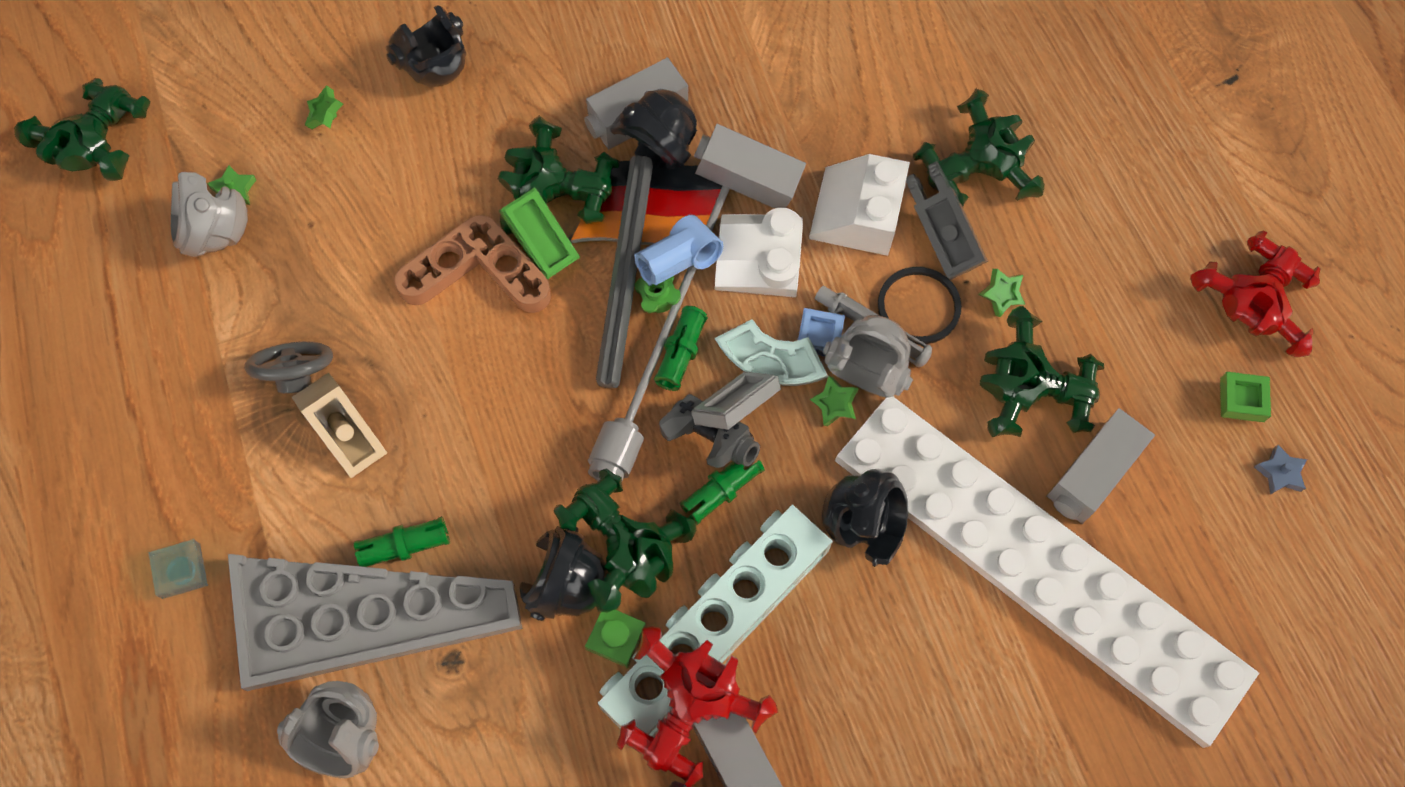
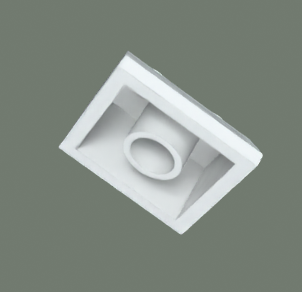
[809,154,910,256]

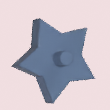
[1254,445,1308,494]

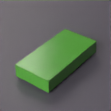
[499,188,580,279]

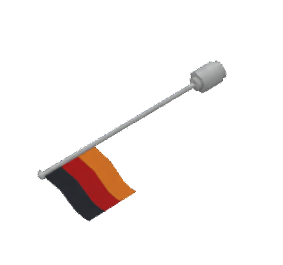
[571,161,729,481]

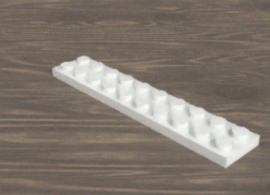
[835,397,1259,748]

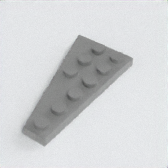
[228,554,523,691]

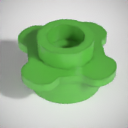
[635,276,681,313]

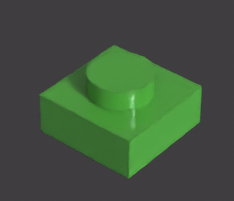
[1220,372,1271,422]
[585,610,646,668]

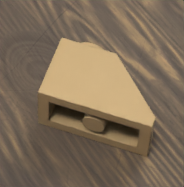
[292,372,387,478]

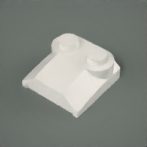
[714,208,803,297]

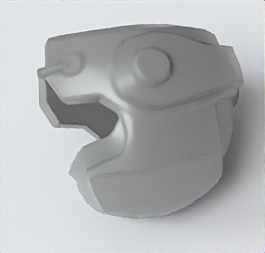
[171,172,248,257]
[823,315,913,398]
[277,681,379,779]

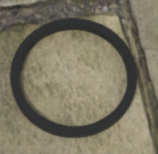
[878,267,962,344]

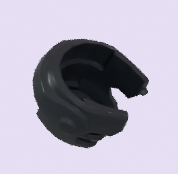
[386,5,466,87]
[610,88,697,170]
[822,469,908,567]
[520,526,608,621]

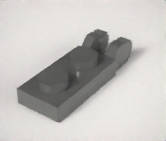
[906,161,988,280]

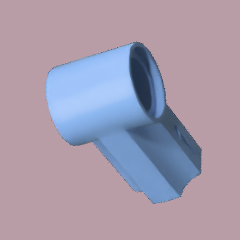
[635,215,724,286]

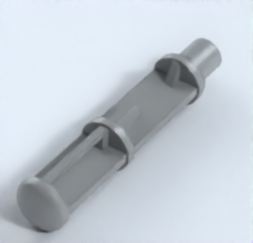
[815,285,932,368]

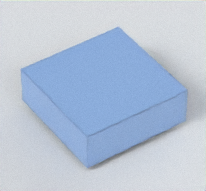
[798,308,845,356]

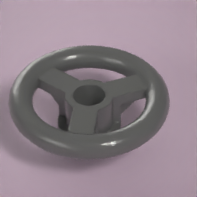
[244,342,333,393]

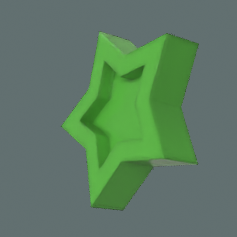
[305,85,343,129]
[207,165,256,205]
[978,268,1025,317]
[810,376,859,426]

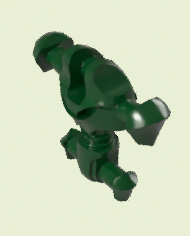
[14,78,150,181]
[913,88,1045,207]
[498,115,620,235]
[980,306,1104,437]
[554,468,697,613]

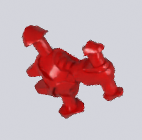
[1190,230,1321,358]
[616,626,779,787]

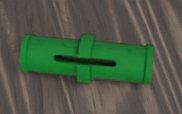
[654,305,708,391]
[680,460,765,525]
[353,516,450,567]

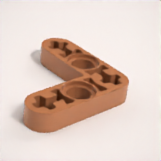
[395,215,551,313]

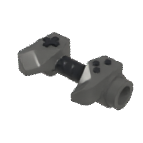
[659,394,760,468]

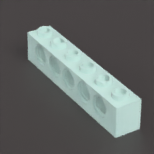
[598,504,833,736]

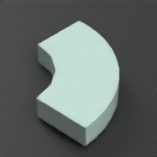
[715,319,828,386]

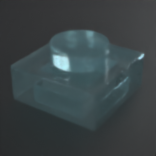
[148,539,208,599]

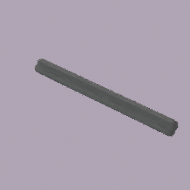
[596,155,653,388]

